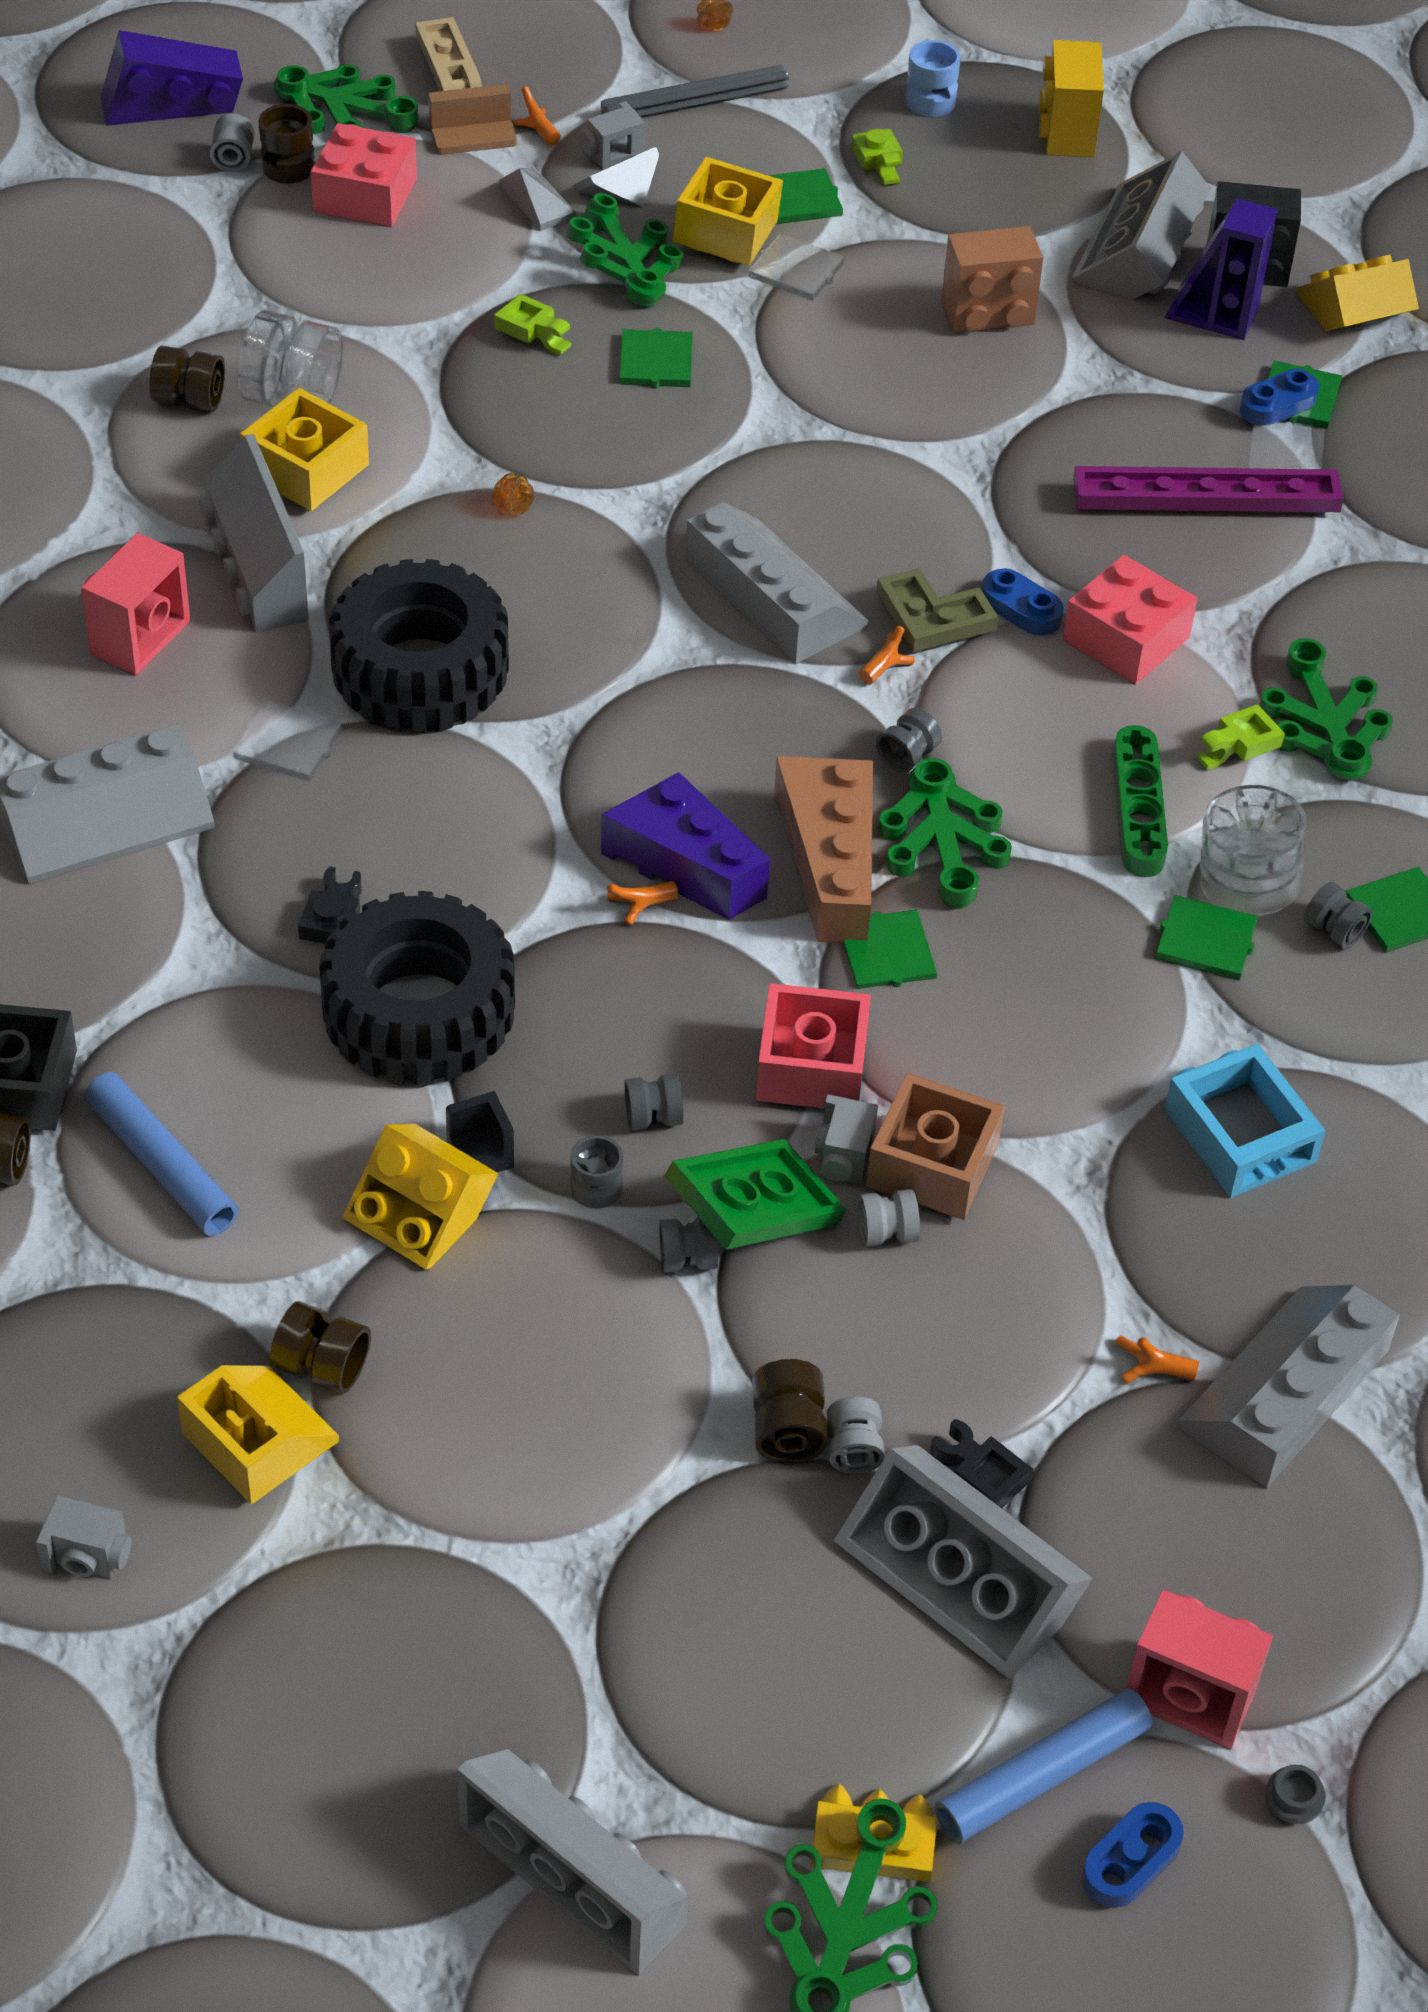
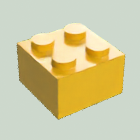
[1038,40,1104,157]
[672,157,783,266]
[240,388,369,512]

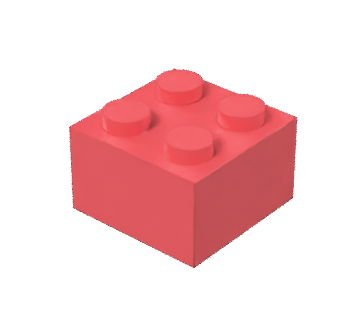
[311,123,417,227]
[81,532,191,676]
[1063,554,1198,685]
[756,983,871,1108]
[1126,1589,1273,1749]

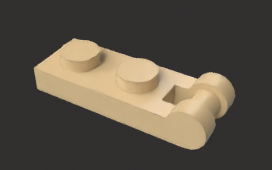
[415,17,482,92]

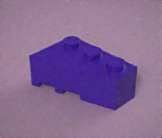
[101,30,243,126]
[1164,198,1278,340]
[601,772,770,920]

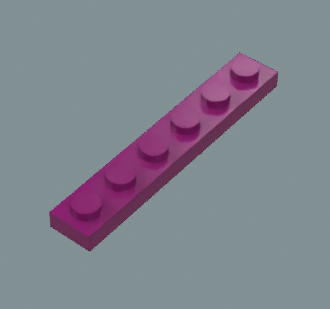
[1073,466,1343,513]

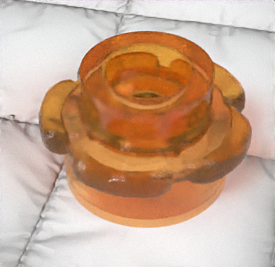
[696,0,734,32]
[492,473,534,516]

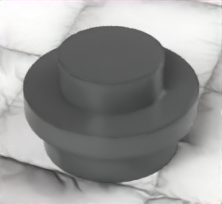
[1265,1764,1326,1824]

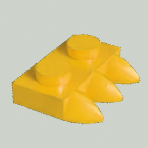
[811,1783,937,1882]

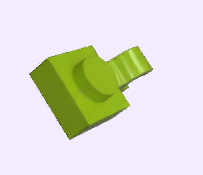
[851,129,903,185]
[494,294,571,355]
[1196,704,1285,770]

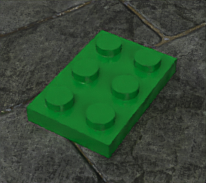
[664,1139,847,1250]

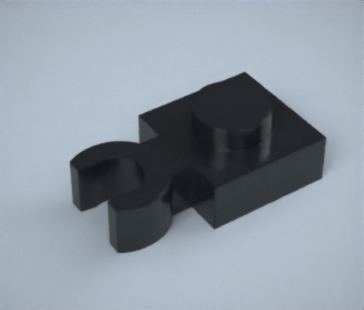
[298,866,362,944]
[930,1419,1033,1509]

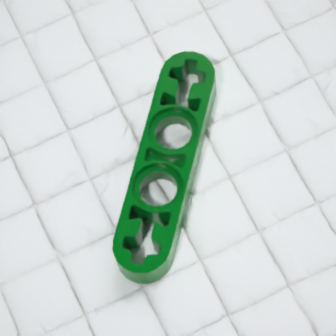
[1113,725,1168,877]

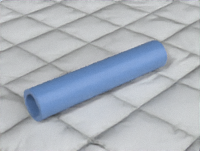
[84,1072,239,1236]
[935,1688,1153,1844]

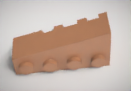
[774,756,873,943]

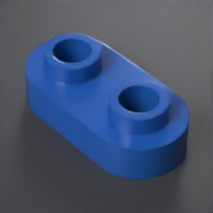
[1240,369,1319,426]
[982,568,1064,635]
[1082,1802,1184,1908]

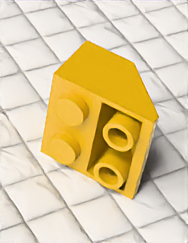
[1296,255,1419,332]
[342,1124,499,1269]
[177,1365,339,1505]

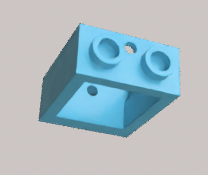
[1164,1043,1326,1198]

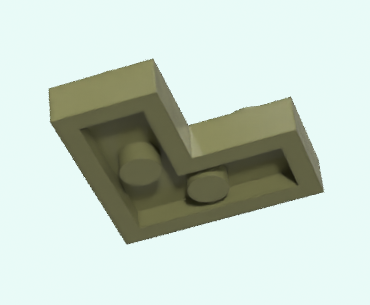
[876,568,998,652]

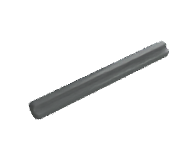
[600,65,789,117]

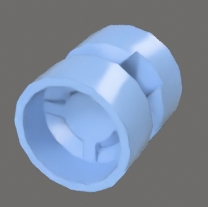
[905,40,961,117]

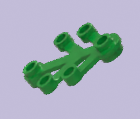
[274,64,419,135]
[566,193,683,307]
[1259,638,1393,780]
[878,758,1012,909]
[764,1798,938,2012]

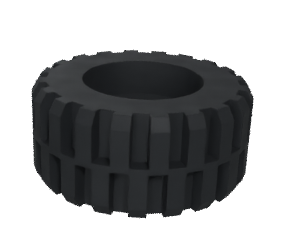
[329,559,509,733]
[319,891,515,1085]

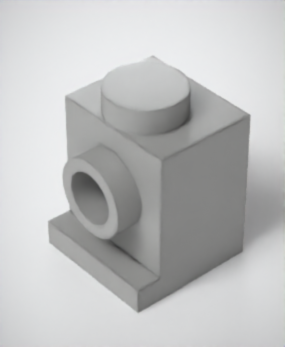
[580,101,646,170]
[815,1094,878,1185]
[36,1495,132,1579]

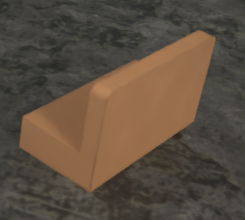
[428,84,517,155]

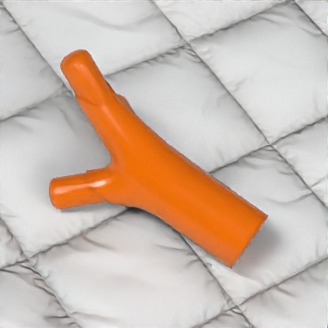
[515,86,561,146]
[858,626,915,685]
[607,881,678,926]
[1116,1335,1199,1384]

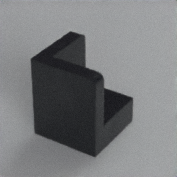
[446,1091,514,1173]

